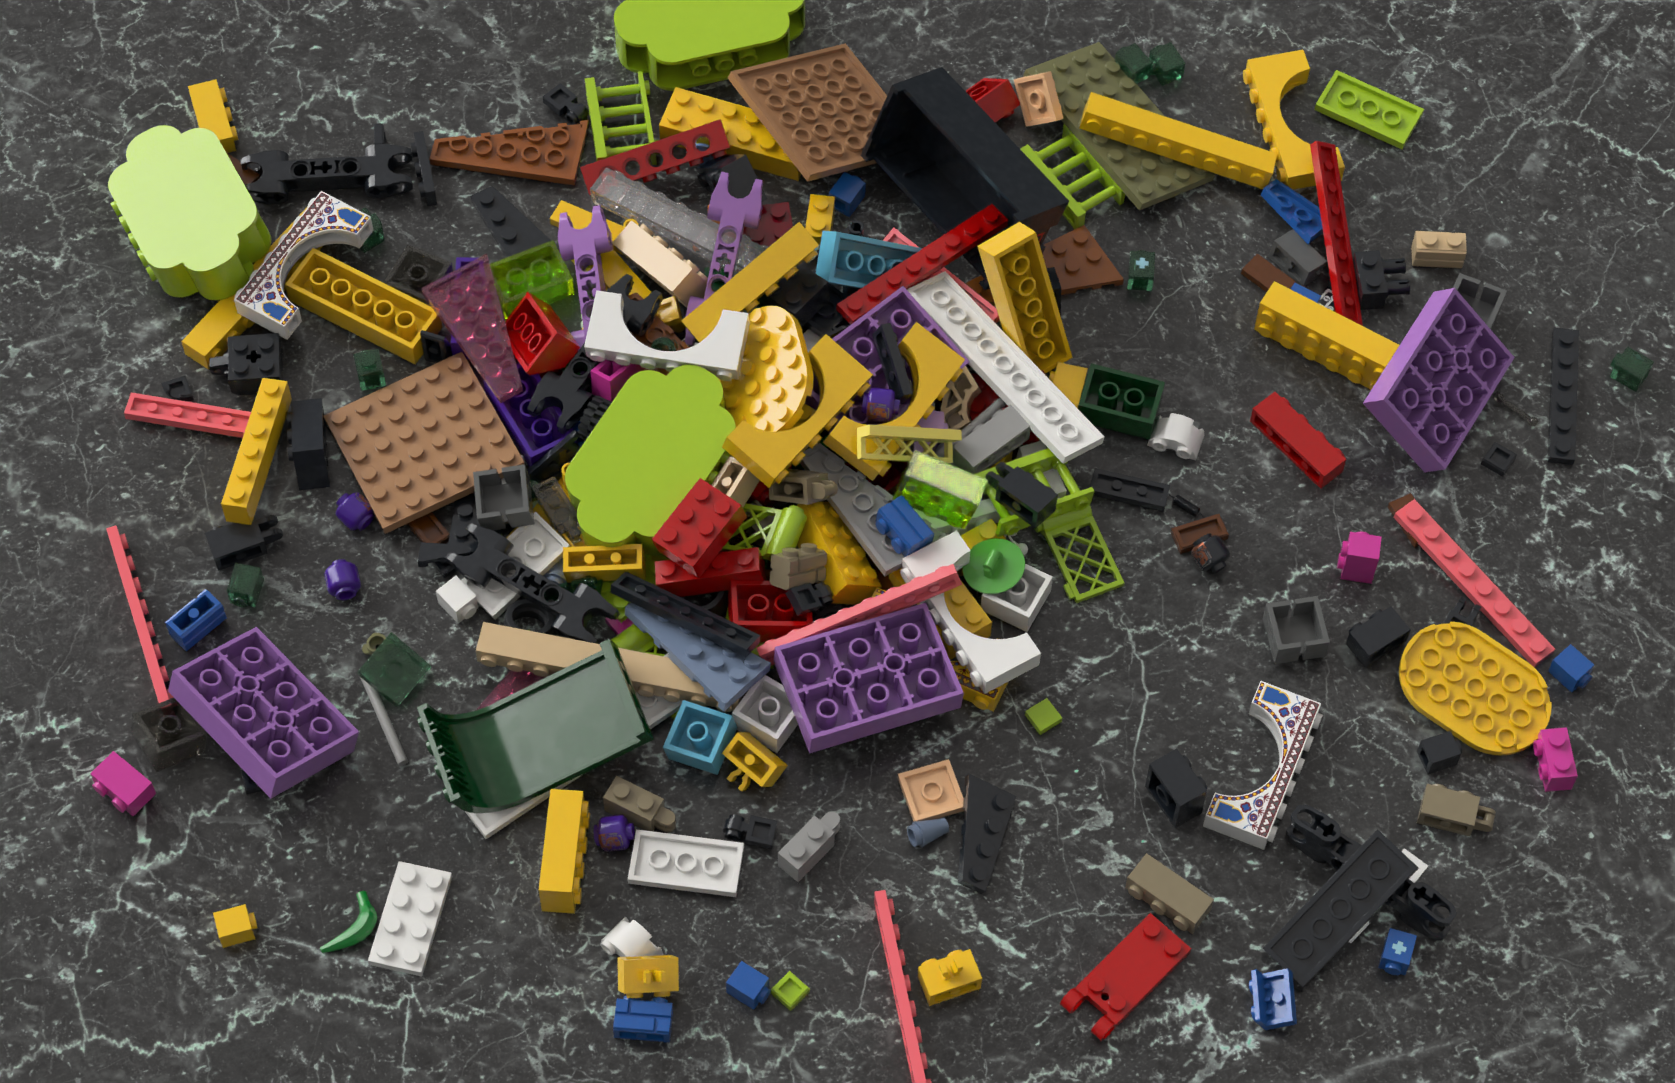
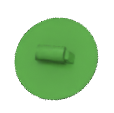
[963,538,1025,594]

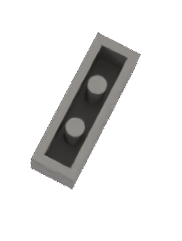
[953,405,1031,480]

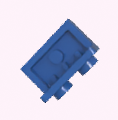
[1249,968,1297,1030]

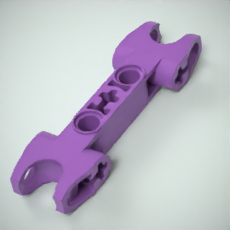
[685,172,763,346]
[558,205,613,375]

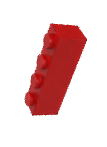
[1250,392,1346,489]
[655,547,766,597]

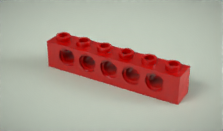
[580,119,731,199]

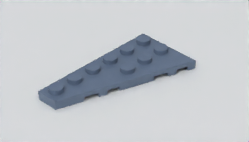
[625,602,771,712]

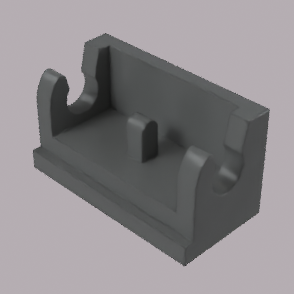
[1268,229,1327,287]

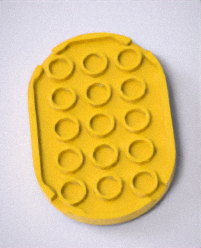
[719,306,814,431]
[1399,622,1552,755]

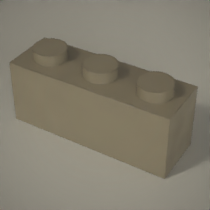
[1125,853,1214,934]

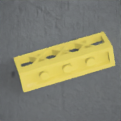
[857,424,962,464]

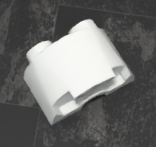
[1147,413,1205,460]
[600,917,663,957]

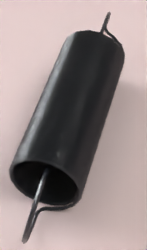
[1168,494,1205,517]

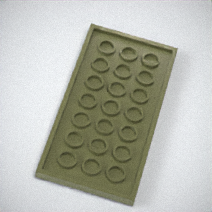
[1023,42,1216,211]

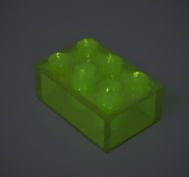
[484,240,574,321]
[892,450,988,529]

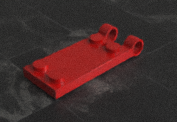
[1060,913,1192,1041]

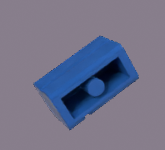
[875,495,934,557]
[165,589,227,651]
[613,996,673,1042]

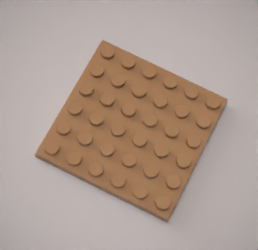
[728,43,887,182]
[323,352,525,534]

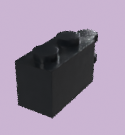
[985,462,1058,529]
[205,515,284,571]

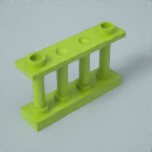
[585,71,659,171]
[1020,124,1125,229]
[971,448,1094,537]

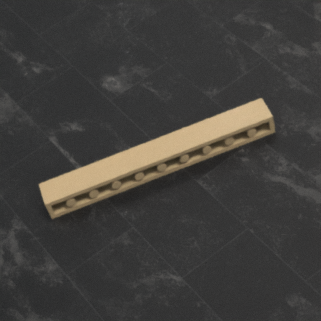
[476,622,742,712]

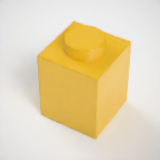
[213,904,258,948]

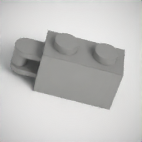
[778,812,840,882]

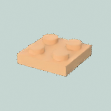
[1014,71,1064,127]
[898,759,965,822]

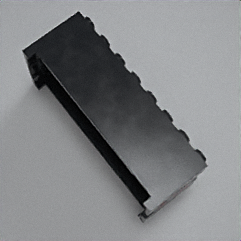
[861,67,1069,290]

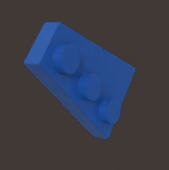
[1261,179,1323,244]

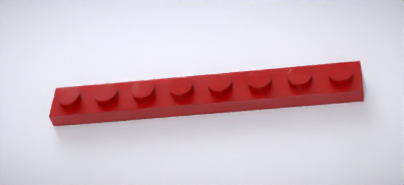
[1310,141,1363,326]
[836,204,1008,325]

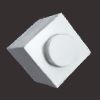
[436,576,478,624]

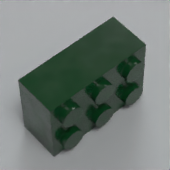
[1078,363,1165,440]

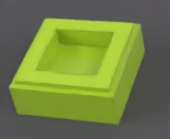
[1025,698,1062,735]
[771,971,810,1011]

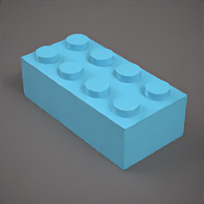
[816,231,923,289]

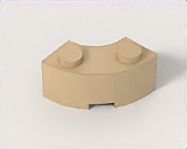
[941,366,982,430]

